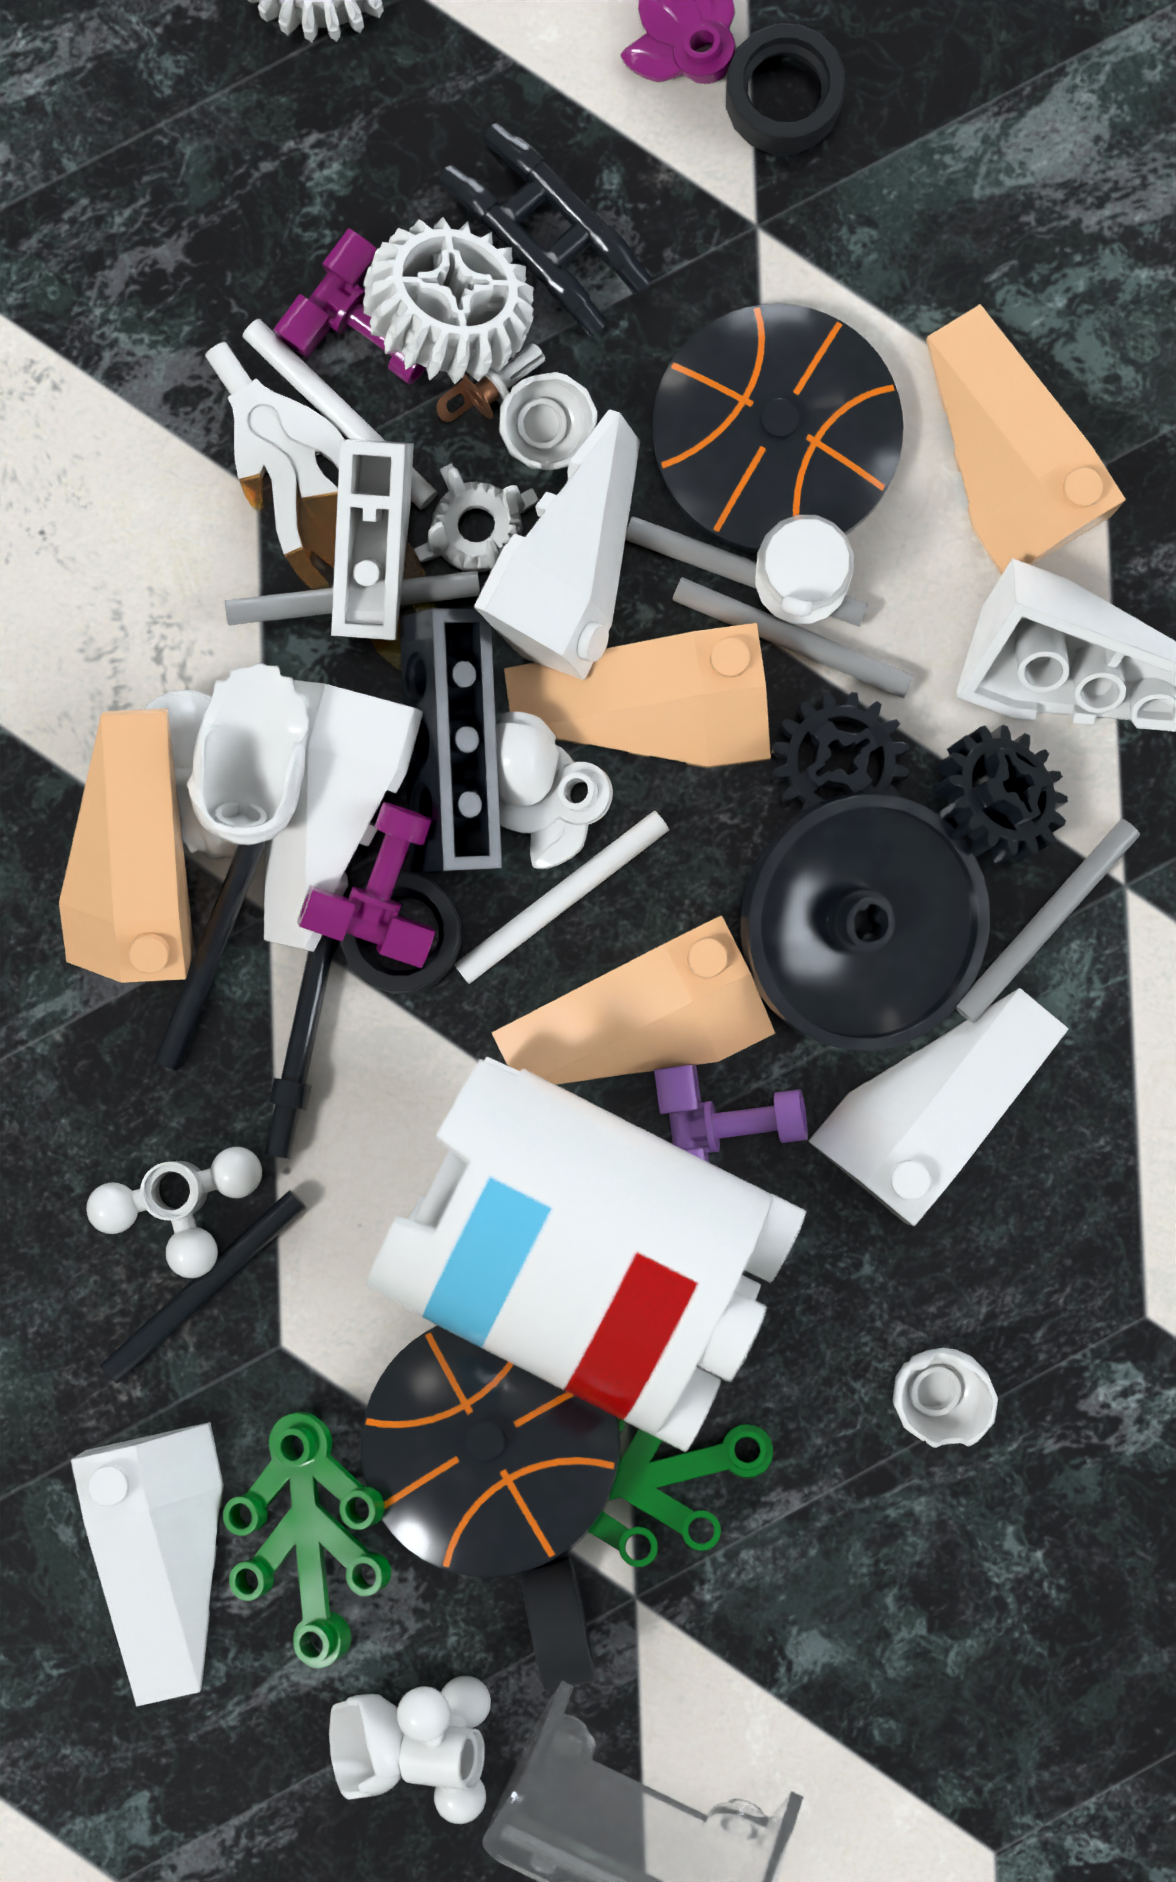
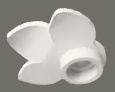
[499,745,613,869]

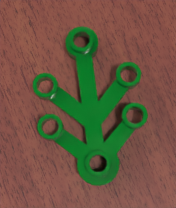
[223,1412,391,1668]
[589,1418,773,1568]

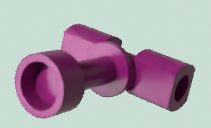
[273,228,427,385]
[297,802,435,968]

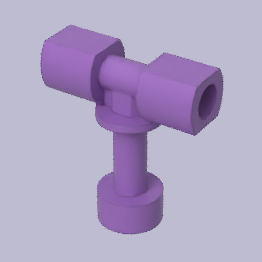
[654,1064,808,1163]

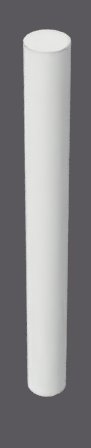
[243,319,438,510]
[454,810,669,984]

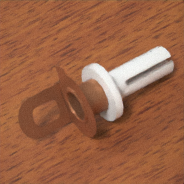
[437,344,545,422]

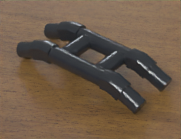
[439,123,653,337]

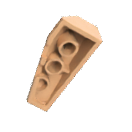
[926,304,1126,575]
[504,623,771,768]
[59,708,195,983]
[492,915,775,1085]

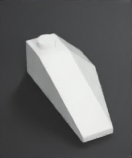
[474,409,640,680]
[957,558,1176,731]
[264,680,423,952]
[808,988,1068,1226]
[71,1422,224,1706]

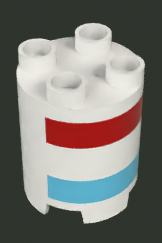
[366,1057,806,1452]

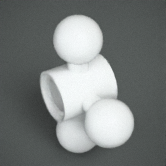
[86,1147,262,1278]
[397,1676,491,1824]

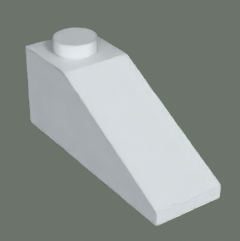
[331,439,414,640]

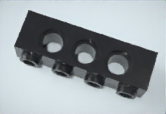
[399,609,502,872]

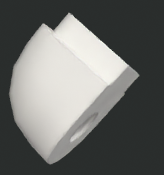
[496,712,559,807]

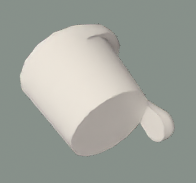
[755,515,854,624]

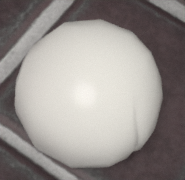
[499,372,597,470]
[893,1348,998,1448]
[329,1694,404,1799]

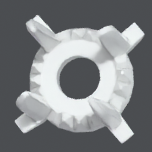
[414,463,539,573]

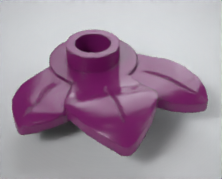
[620,0,736,84]

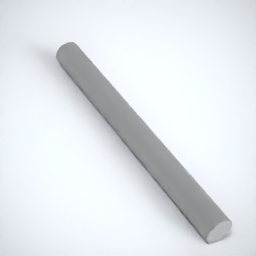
[625,516,868,627]
[225,571,480,625]
[672,577,914,698]
[955,819,1140,1023]

